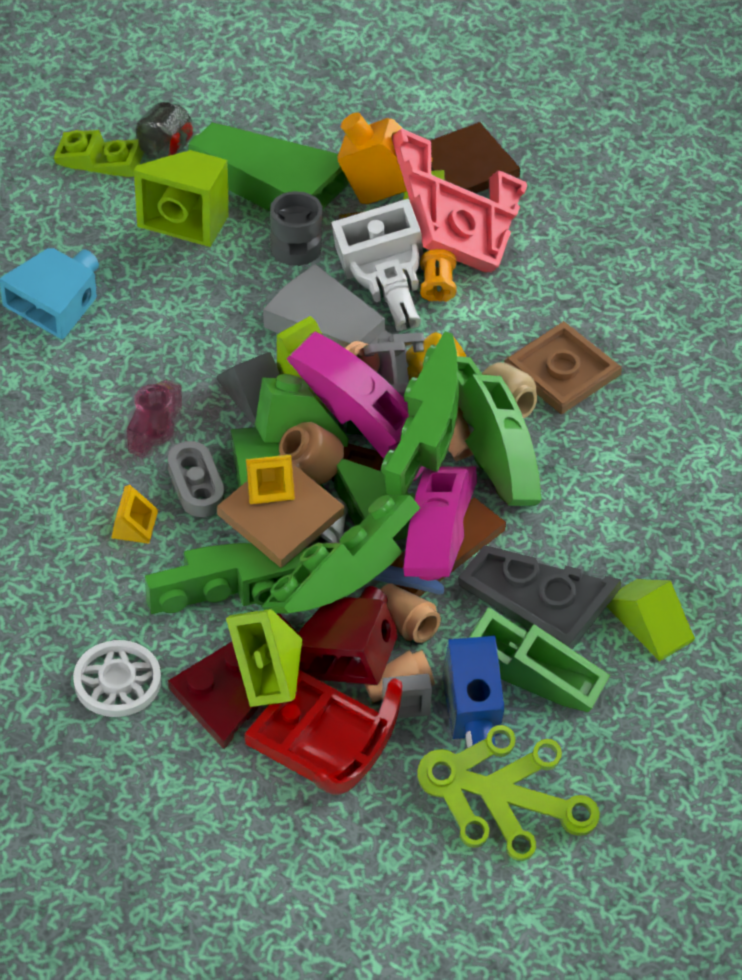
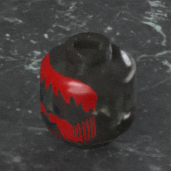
[135,102,193,159]

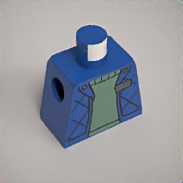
[442,636,504,748]

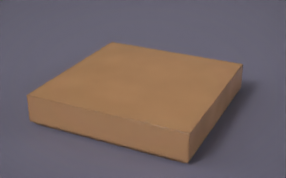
[504,321,622,415]
[217,454,345,568]

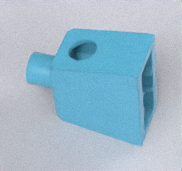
[0,248,99,340]

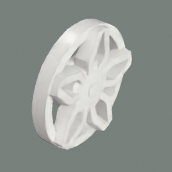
[73,640,161,717]

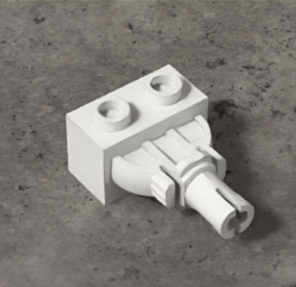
[331,198,423,331]

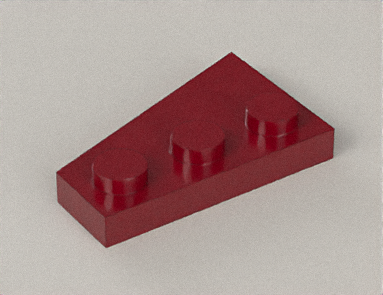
[168,613,298,749]

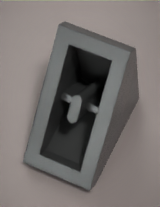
[217,352,280,427]

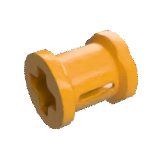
[420,249,457,302]

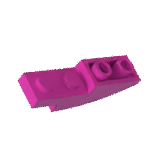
[286,331,426,481]
[403,466,477,581]

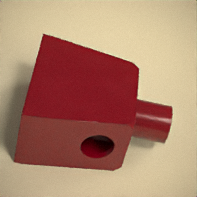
[297,586,397,685]

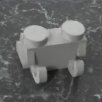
[364,333,424,397]

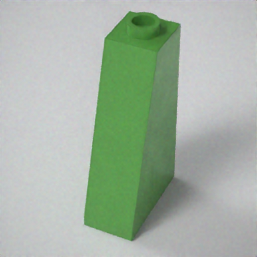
[188,122,349,211]

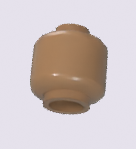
[279,422,344,485]

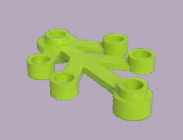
[417,725,600,861]

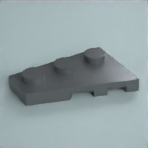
[458,545,621,650]

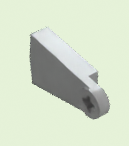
[263,264,407,376]

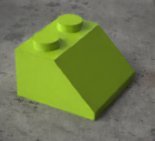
[134,150,229,247]

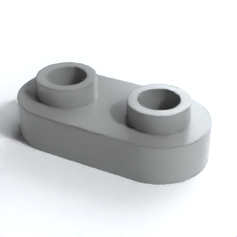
[168,441,224,517]

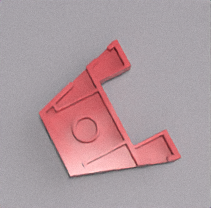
[392,128,527,272]

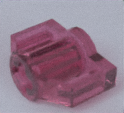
[127,379,182,459]

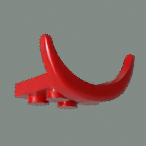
[244,670,403,795]

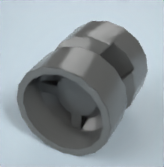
[270,191,322,266]

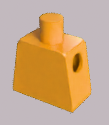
[337,112,432,204]

